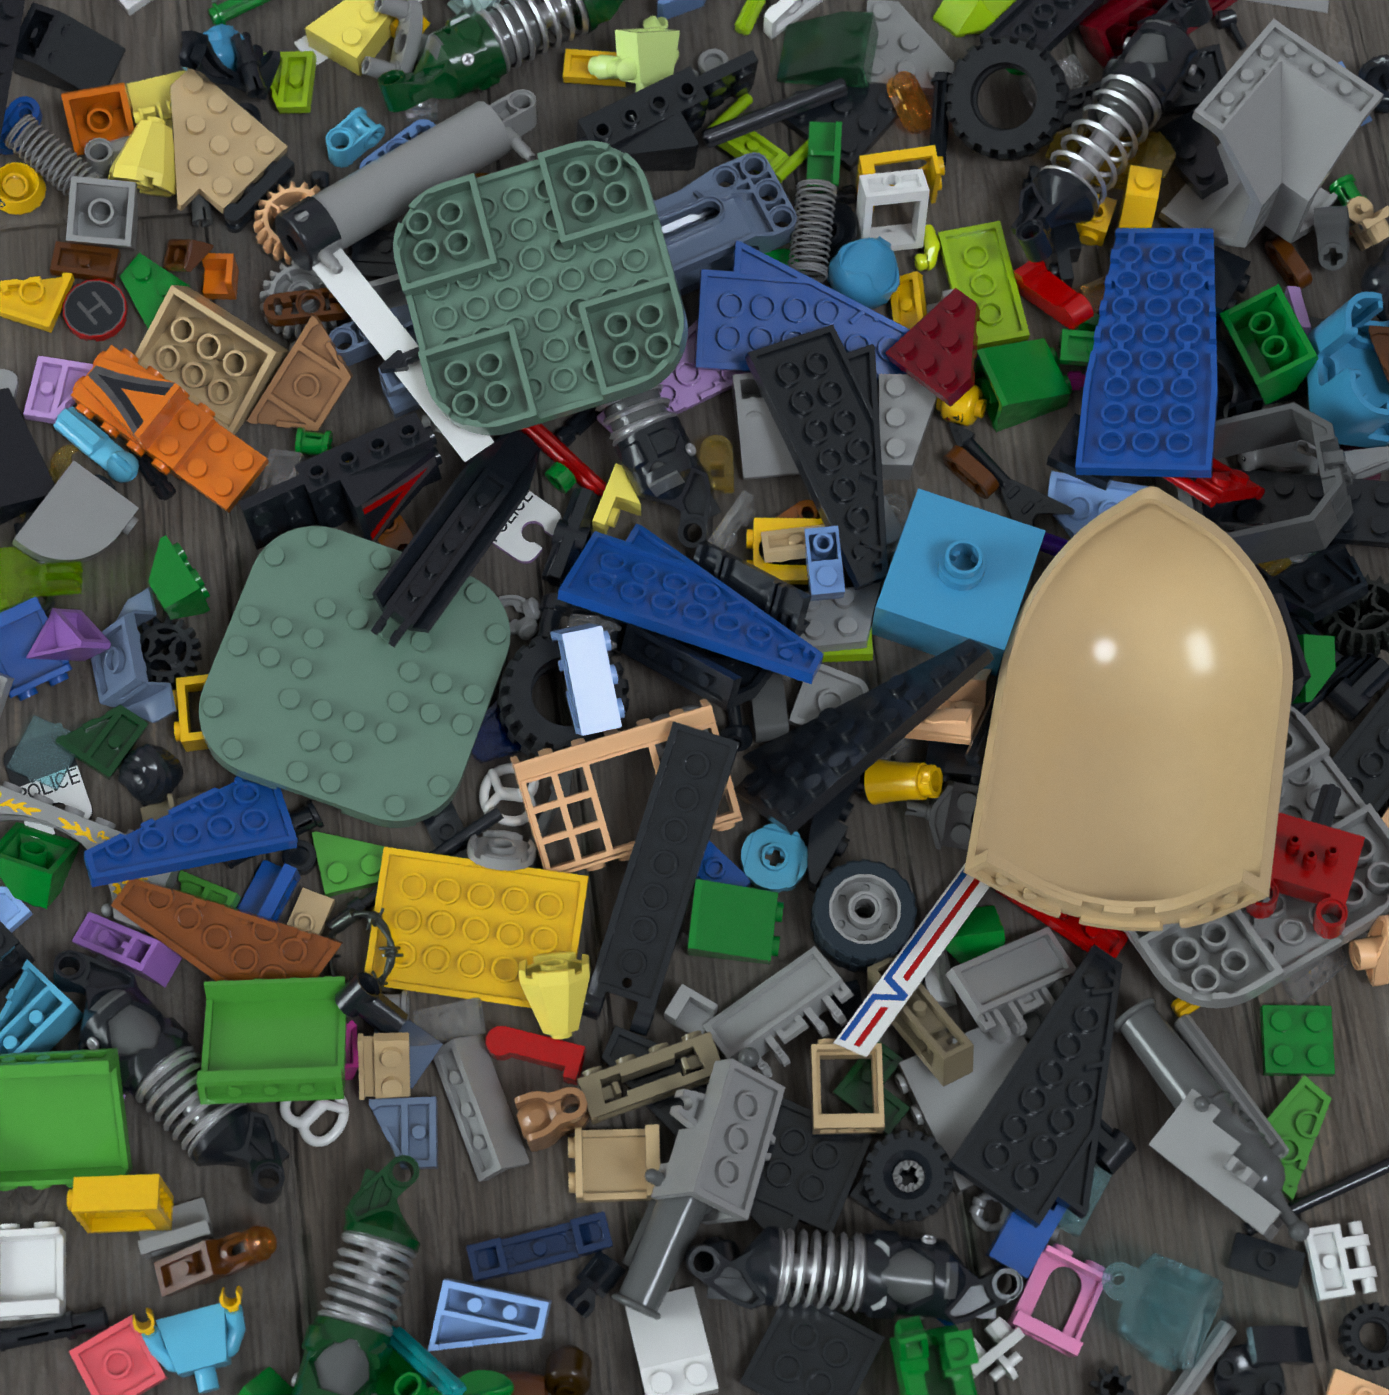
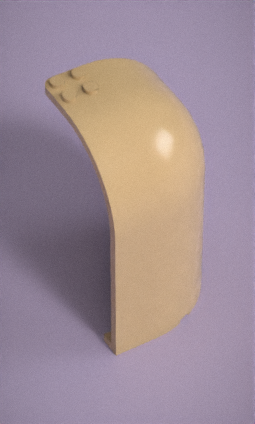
[964,486,1293,931]

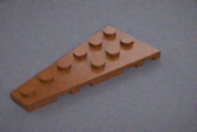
[111,878,343,981]

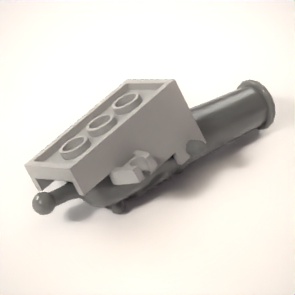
[1114,998,1310,1242]
[612,1047,786,1320]

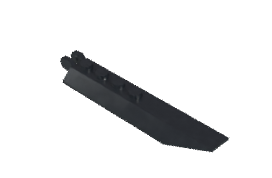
[371,430,541,648]

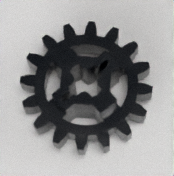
[140,616,202,688]

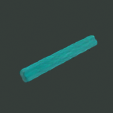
[390,1326,467,1395]

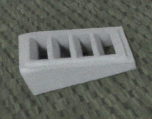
[1344,446,1389,479]

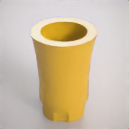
[864,759,943,805]

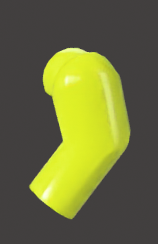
[914,224,940,271]

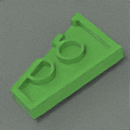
[1267,1075,1332,1202]

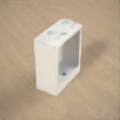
[856,169,930,251]

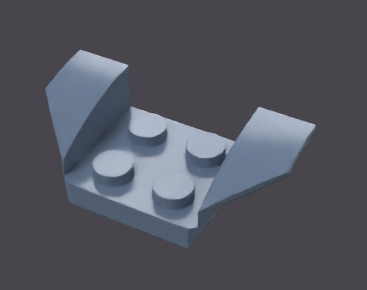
[91,587,176,723]

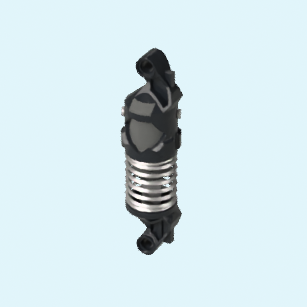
[53,950,290,1204]
[685,1226,1024,1324]

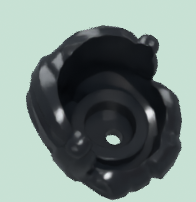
[118,744,184,806]

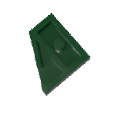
[55,705,149,780]

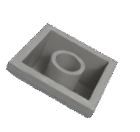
[66,176,138,250]

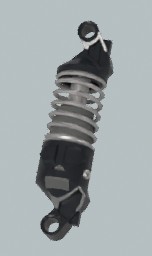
[596,384,722,548]

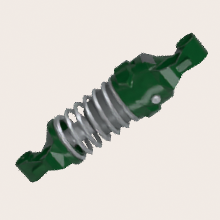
[377,0,625,112]

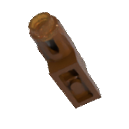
[154,1226,277,1297]

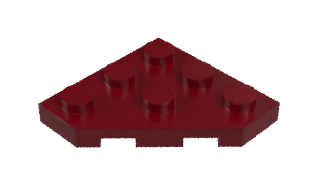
[885,288,980,407]

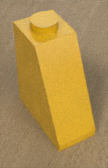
[1115,165,1163,239]

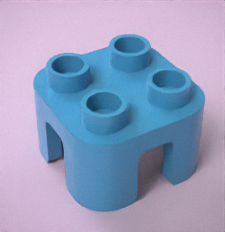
[1307,292,1389,448]

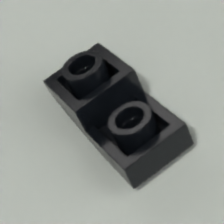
[1246,1326,1314,1366]

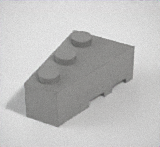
[877,374,938,480]

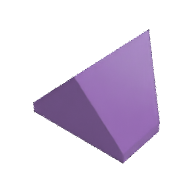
[26,608,111,661]

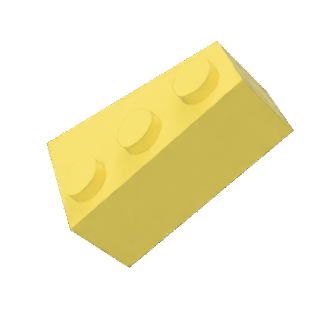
[305,0,396,77]

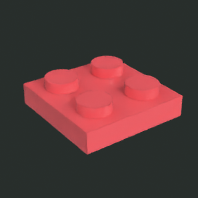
[69,1314,168,1395]

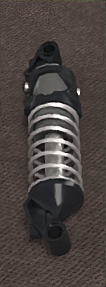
[1010,0,1213,262]

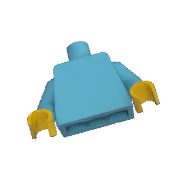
[132,1286,246,1394]

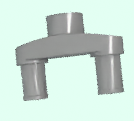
[361,0,428,78]

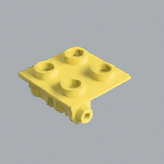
[126,70,186,132]

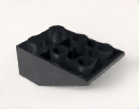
[13,2,126,92]

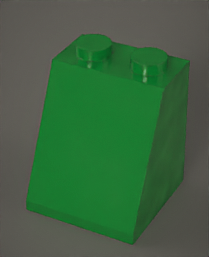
[973,338,1072,432]
[688,879,784,965]

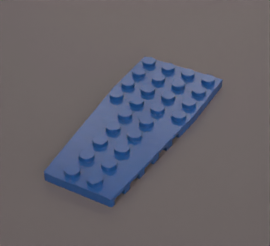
[1075,228,1218,478]

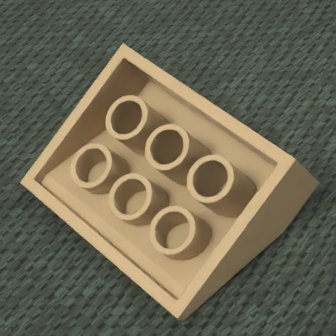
[135,285,290,435]

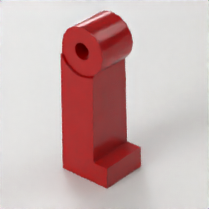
[1014,261,1094,330]
[485,1026,586,1085]

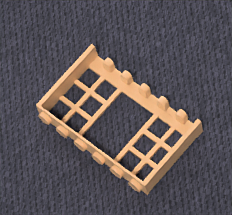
[510,699,743,874]

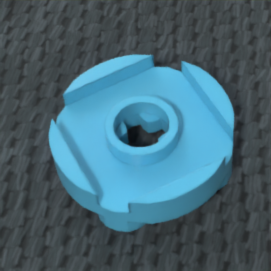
[741,823,808,893]

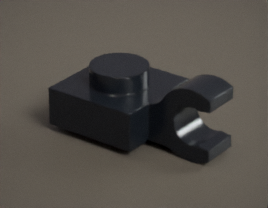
[565,1251,626,1318]

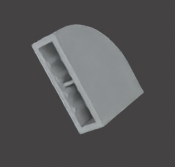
[12,460,139,565]

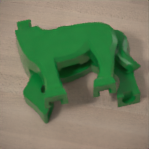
[890,1315,979,1395]

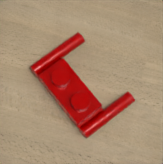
[1162,458,1265,508]

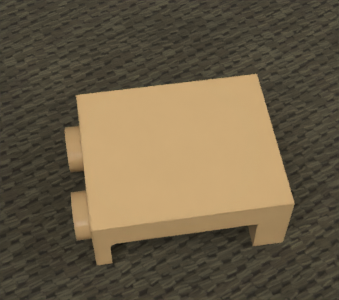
[568,1124,660,1203]

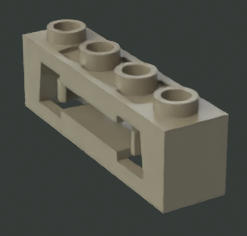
[867,954,974,1087]
[577,1030,720,1125]

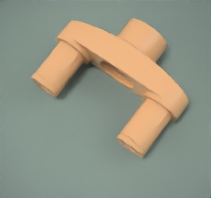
[1349,914,1389,987]

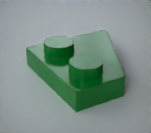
[120,253,191,330]

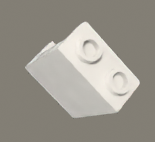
[0,1221,66,1321]

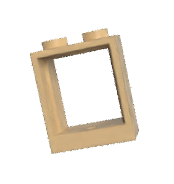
[810,1038,885,1134]

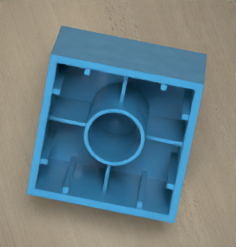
[872,488,1046,676]

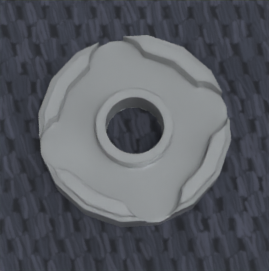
[467,830,536,871]

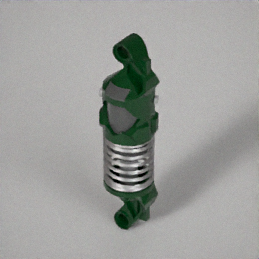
[291,1155,421,1395]

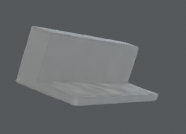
[433,1035,529,1182]

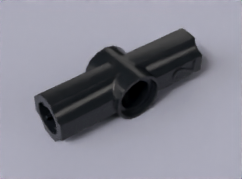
[542,487,601,588]

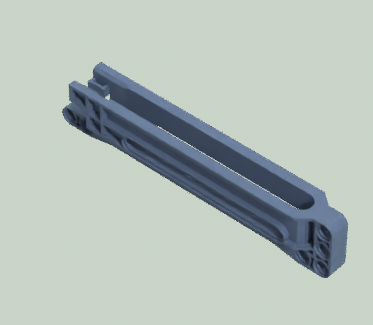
[328,152,797,419]

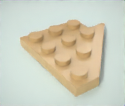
[170,69,288,214]

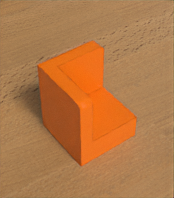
[202,253,239,300]

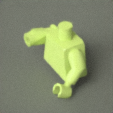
[588,15,680,92]

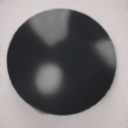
[1213,1344,1286,1395]

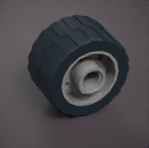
[810,859,917,973]

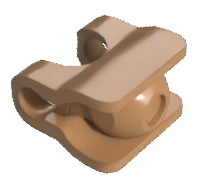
[514,1087,590,1152]

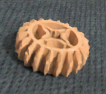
[253,181,320,266]

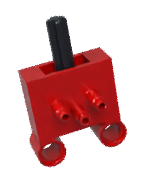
[1245,783,1365,939]

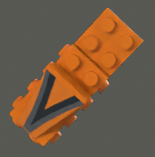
[71,345,269,513]

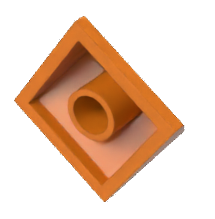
[61,83,135,156]

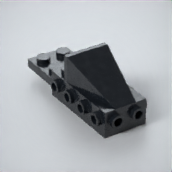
[576,50,759,171]

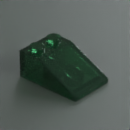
[777,11,879,88]

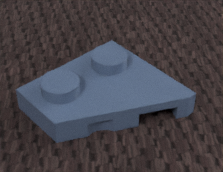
[369,1096,438,1170]

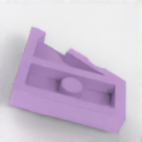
[23,356,94,424]

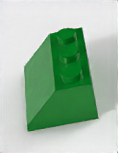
[1220,284,1319,405]

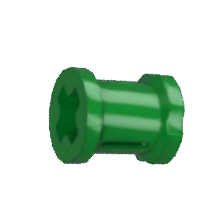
[1328,174,1367,206]
[295,427,333,456]

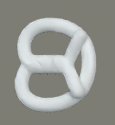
[479,763,539,826]
[279,1096,349,1147]

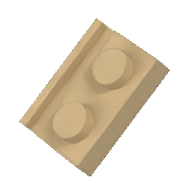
[358,1032,410,1100]

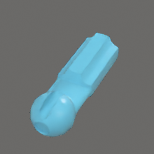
[53,406,139,483]

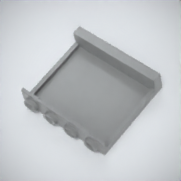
[894,1027,1027,1196]

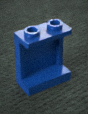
[0,596,73,701]

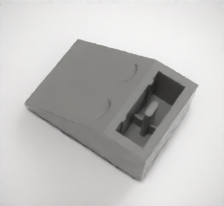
[732,373,800,480]

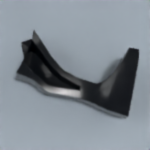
[179,30,281,100]
[1217,340,1264,418]

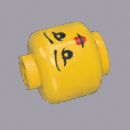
[936,385,987,426]

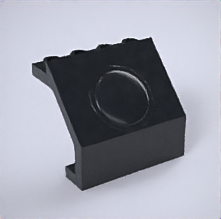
[620,540,811,710]

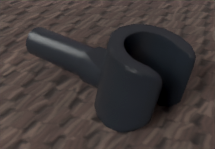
[1215,9,1248,50]
[310,170,330,189]

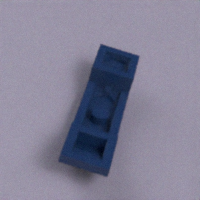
[466,1211,613,1282]

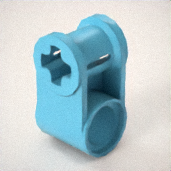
[326,107,385,168]

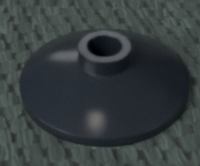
[802,201,858,263]

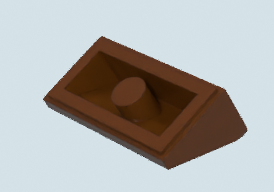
[163,239,214,272]

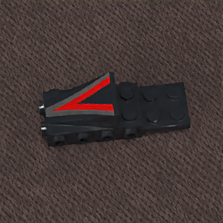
[238,412,443,550]

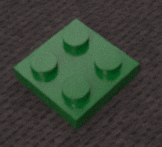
[1260,1005,1335,1077]

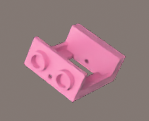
[1007,1243,1112,1358]

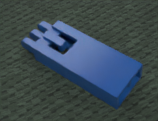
[986,1201,1066,1279]

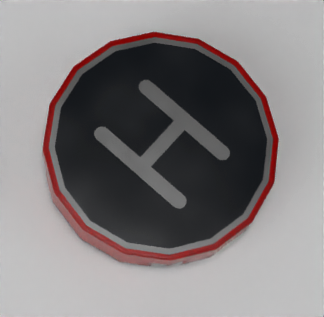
[63,279,128,342]

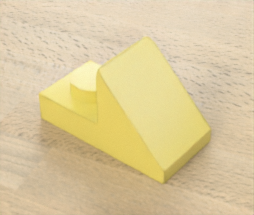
[592,463,641,534]

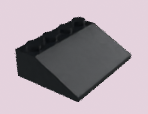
[0,388,55,525]

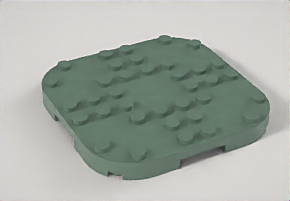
[393,141,688,435]
[199,526,510,828]

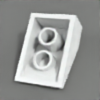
[625,1286,719,1395]

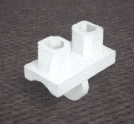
[971,1317,1025,1382]

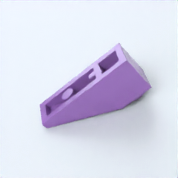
[72,912,182,987]

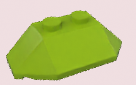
[933,0,1016,38]

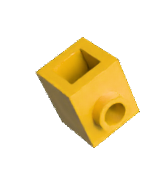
[1076,194,1117,247]

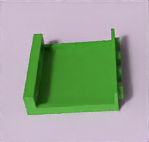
[197,976,347,1105]
[0,1048,132,1191]

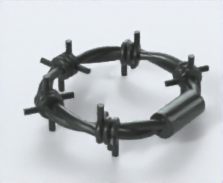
[327,908,404,989]

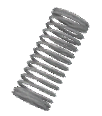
[5,114,104,199]
[788,179,837,283]

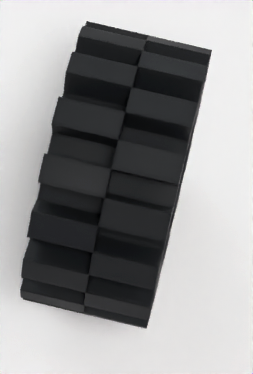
[1338,1302,1389,1371]

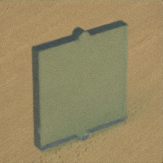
[7,715,75,790]

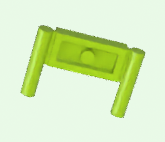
[707,93,808,184]

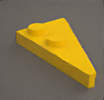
[0,273,75,333]

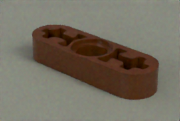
[263,288,351,327]

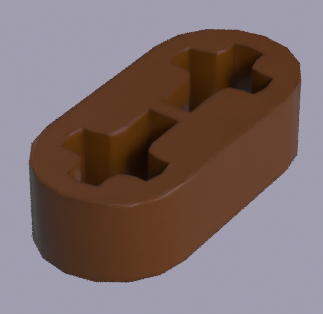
[1265,235,1313,290]
[943,445,999,499]

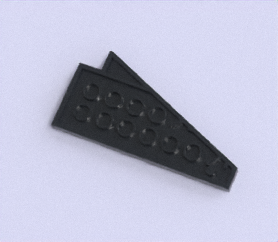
[745,324,888,590]
[602,1026,873,1233]

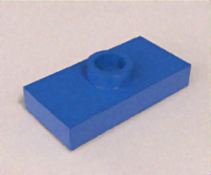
[697,841,752,887]

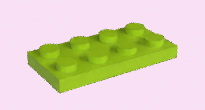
[937,221,1030,350]

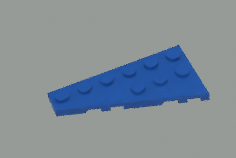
[84,776,298,887]

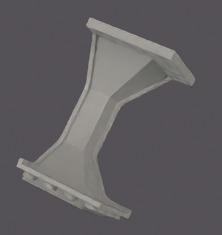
[1159,18,1384,248]

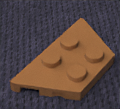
[247,315,353,431]

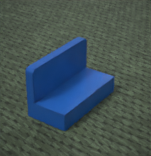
[237,860,301,921]

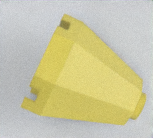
[108,116,176,197]
[518,951,590,1039]

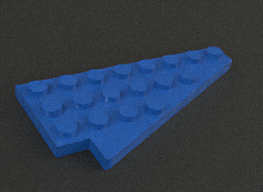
[694,241,910,381]
[557,523,824,684]

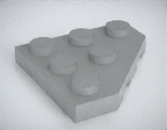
[858,0,955,95]

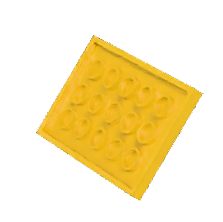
[365,847,589,1008]

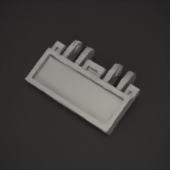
[945,926,1076,1044]
[702,946,854,1078]

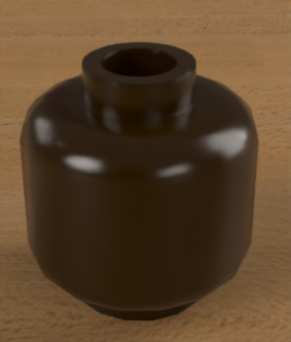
[545,1345,592,1395]

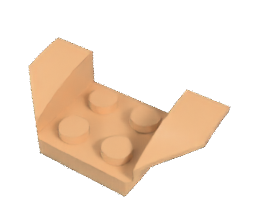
[904,669,991,745]

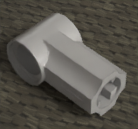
[84,136,129,179]

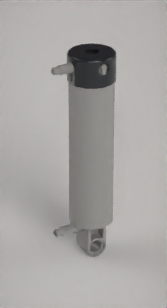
[275,89,537,274]

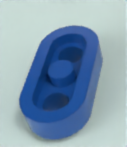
[0,96,42,155]

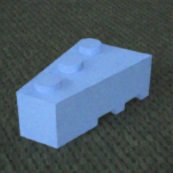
[550,623,625,736]
[428,1278,552,1351]

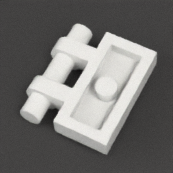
[1304,1221,1378,1301]

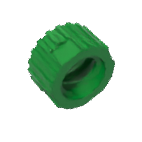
[545,462,577,493]

